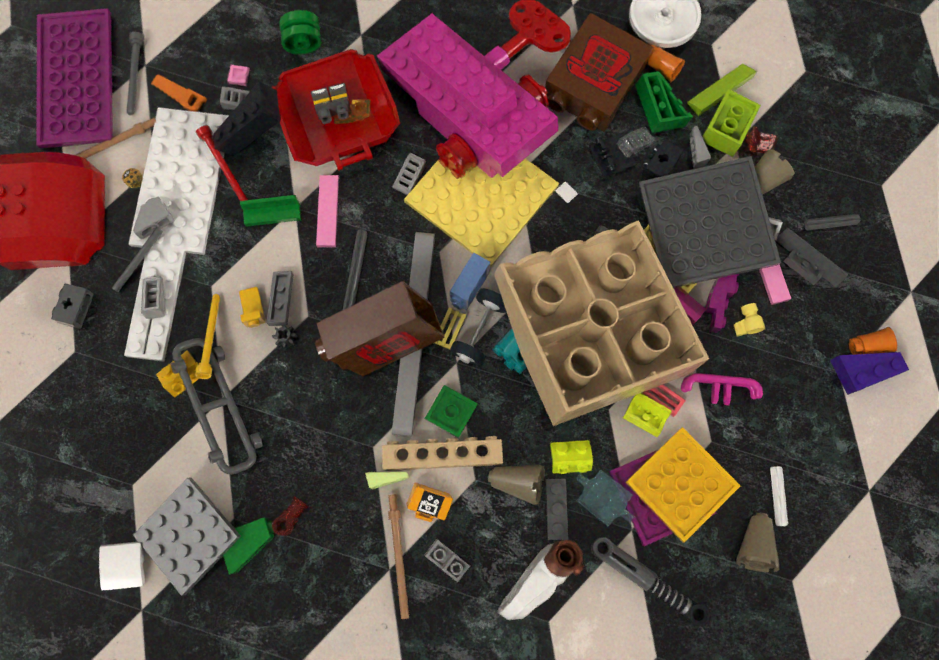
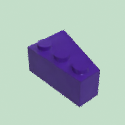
[830,352,909,395]

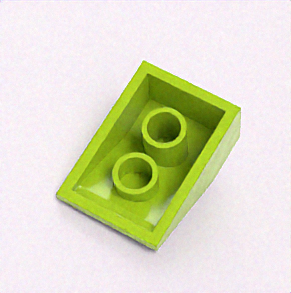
[702,89,761,157]

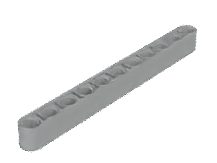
[392,232,435,437]

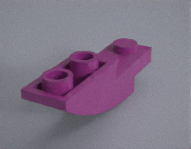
[705,274,739,333]

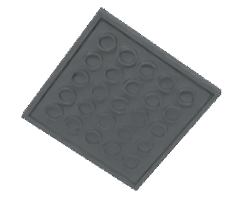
[639,156,781,288]

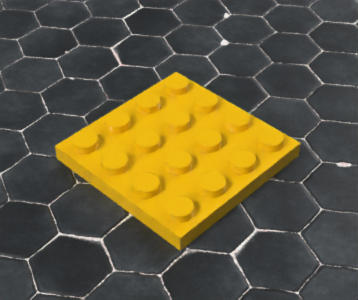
[625,427,740,542]

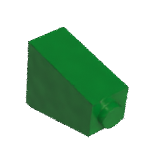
[223,518,275,574]

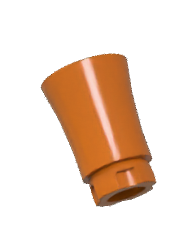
[648,45,685,82]
[849,327,897,355]

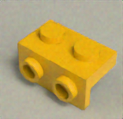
[156,350,200,397]

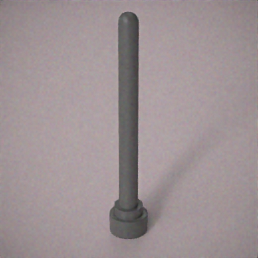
[126,32,145,115]

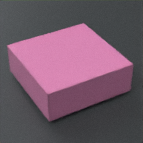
[227,65,250,86]

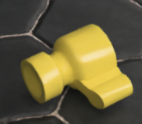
[734,303,766,336]

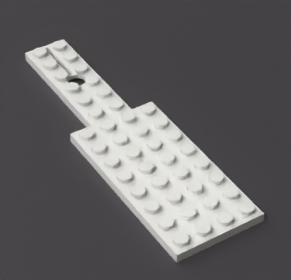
[124,108,228,362]

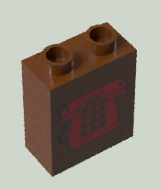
[545,13,654,132]
[315,281,445,376]

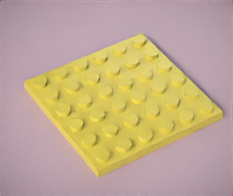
[404,158,559,268]

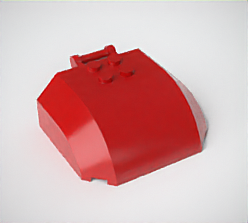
[271,49,400,171]
[0,152,105,270]

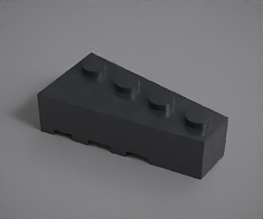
[213,81,280,156]

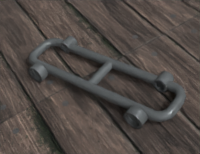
[171,338,262,475]

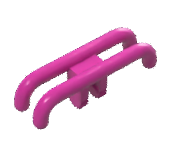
[681,373,763,405]

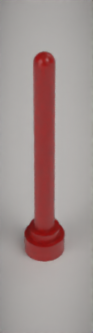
[196,125,248,201]

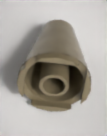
[755,149,795,195]
[488,465,545,505]
[736,513,779,572]

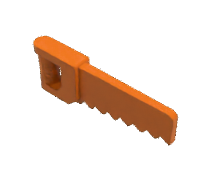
[151,75,207,112]

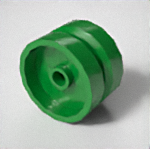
[279,10,321,54]

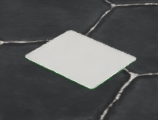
[555,182,578,203]

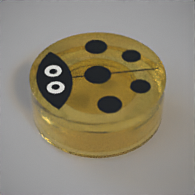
[122,168,143,188]

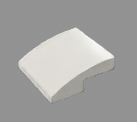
[99,542,145,590]

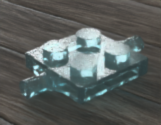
[576,469,635,527]

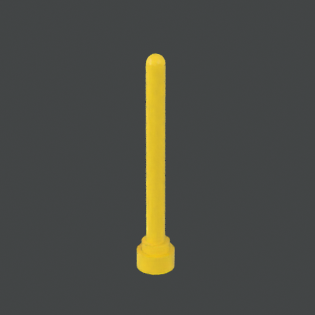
[195,294,220,379]

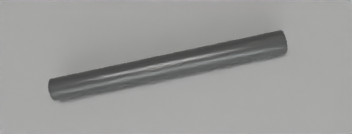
[112,227,163,292]

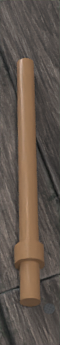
[76,117,156,158]
[388,494,409,619]

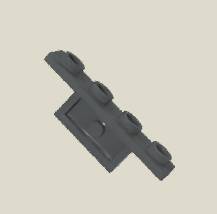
[776,228,848,287]

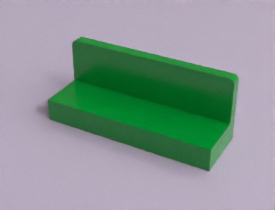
[240,195,301,226]

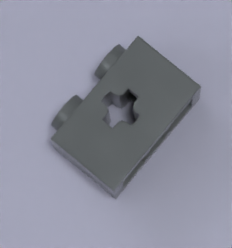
[51,283,94,329]

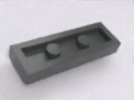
[267,271,294,326]
[545,479,568,540]

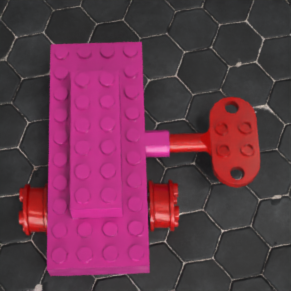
[377,0,571,179]

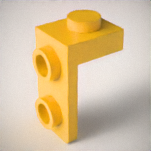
[239,287,266,328]

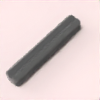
[804,214,860,230]

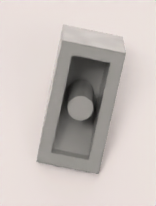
[133,197,174,240]

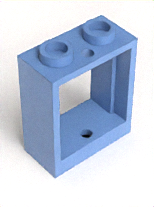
[450,253,490,310]

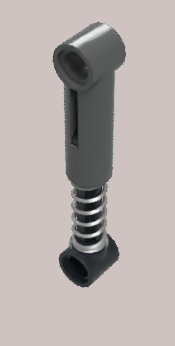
[591,538,710,626]

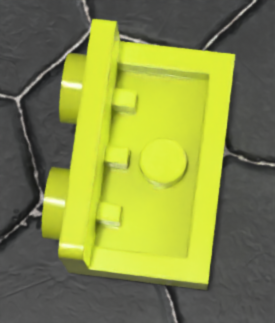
[623,393,672,437]
[550,440,593,474]

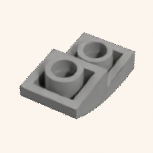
[424,539,470,582]

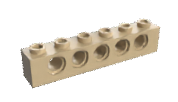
[382,436,503,471]

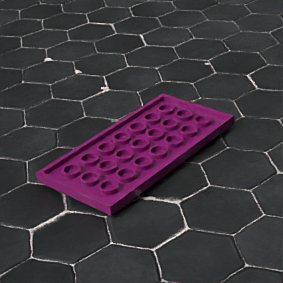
[36,9,113,148]

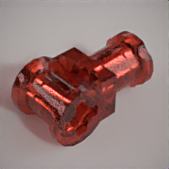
[272,496,309,536]

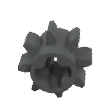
[272,325,297,349]

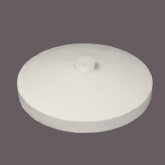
[629,0,701,48]

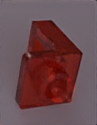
[746,126,778,154]

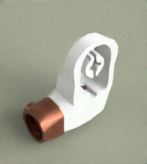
[497,540,584,620]

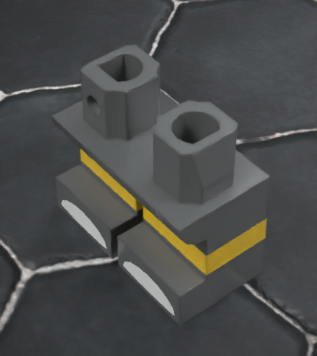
[311,83,351,124]

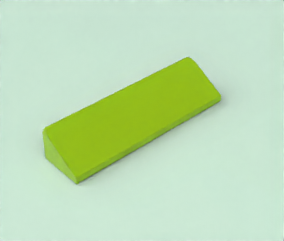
[687,64,756,116]

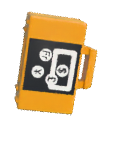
[406,483,453,522]

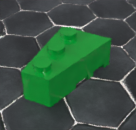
[635,71,693,133]

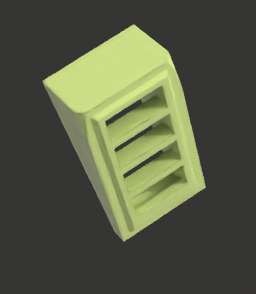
[366,472,409,490]

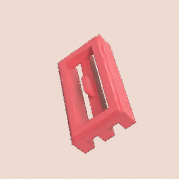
[642,384,686,417]

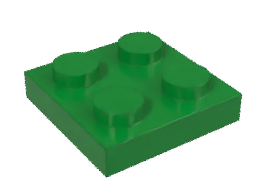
[425,385,478,438]

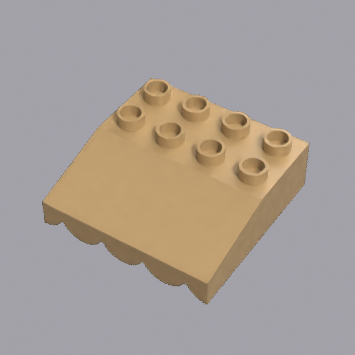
[494,220,709,426]

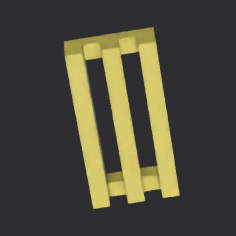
[435,308,466,349]

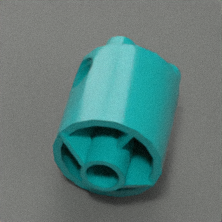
[492,328,527,374]

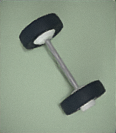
[450,288,507,365]

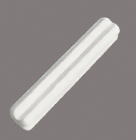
[770,466,788,526]

